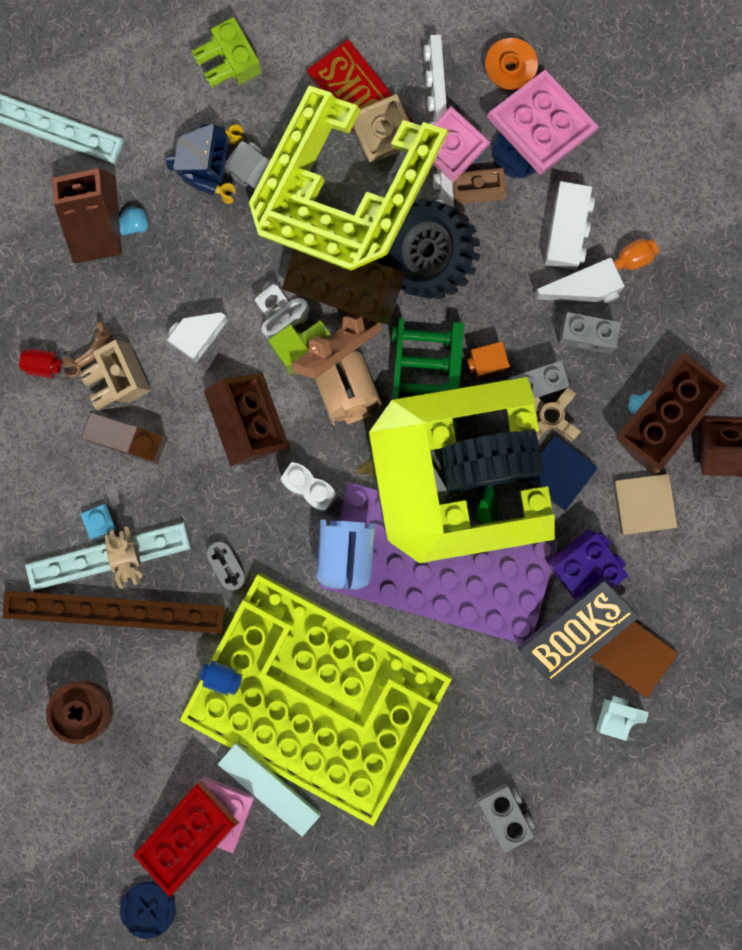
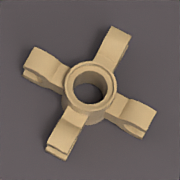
[535,387,580,442]
[105,526,142,589]

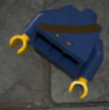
[166,124,243,204]

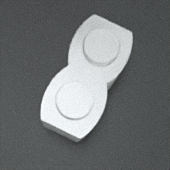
[280,462,337,512]

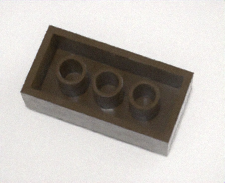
[282,249,406,325]

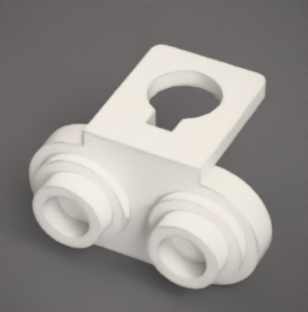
[255,284,310,339]

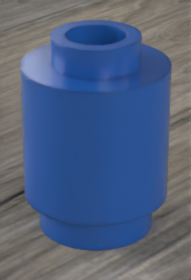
[199,660,243,696]

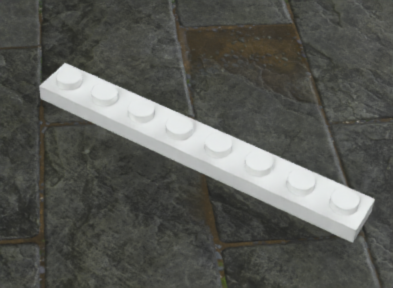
[424,35,454,250]

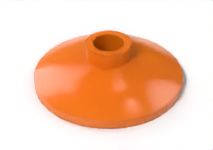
[485,38,538,90]

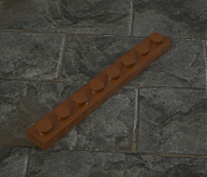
[2,591,225,634]

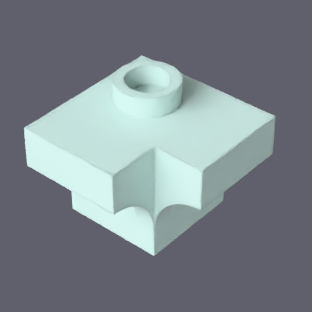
[596,696,649,741]

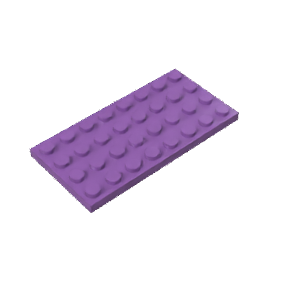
[320,483,559,644]

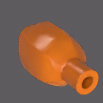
[613,239,659,271]

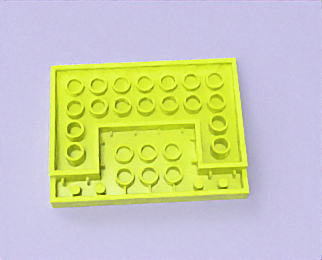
[180,573,452,826]

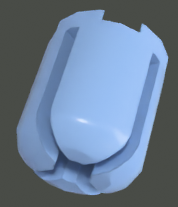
[316,520,375,590]

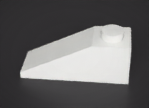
[534,258,625,303]

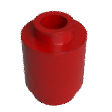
[19,348,62,379]

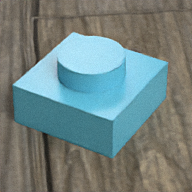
[81,504,117,540]

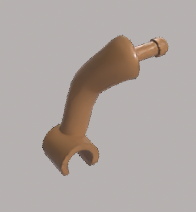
[62,321,110,377]

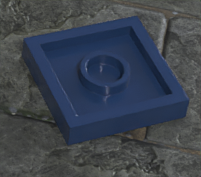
[523,435,598,511]

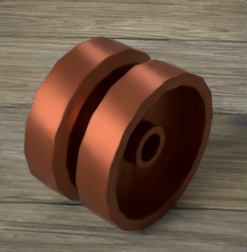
[46,681,114,744]

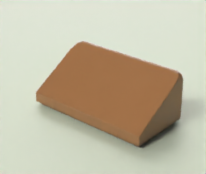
[452,168,507,205]

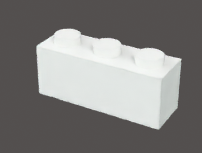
[544,181,595,271]

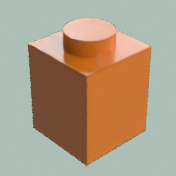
[466,342,510,380]

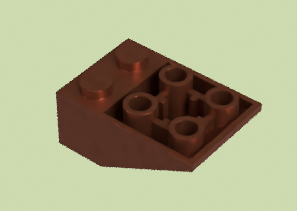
[52,168,122,264]

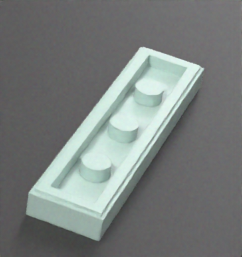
[218,742,321,837]

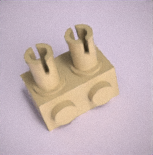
[79,339,151,410]

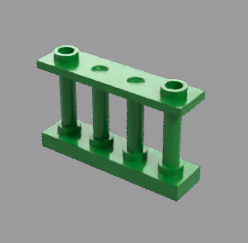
[387,318,464,432]

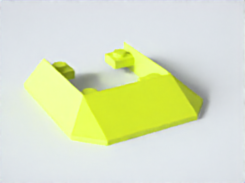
[249,86,448,271]
[369,377,555,563]

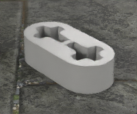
[207,542,245,590]

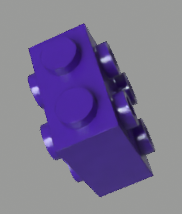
[546,529,628,600]

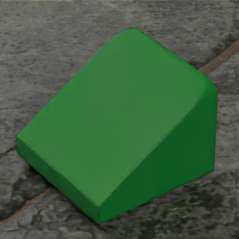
[474,484,499,523]

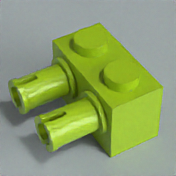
[191,17,262,88]
[268,320,330,375]

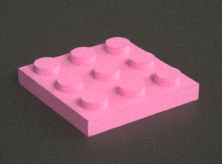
[487,69,599,175]

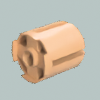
[315,350,382,426]

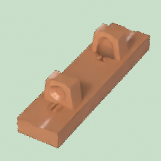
[292,313,381,379]

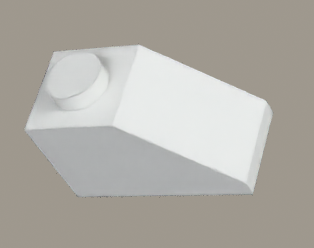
[167,313,228,363]

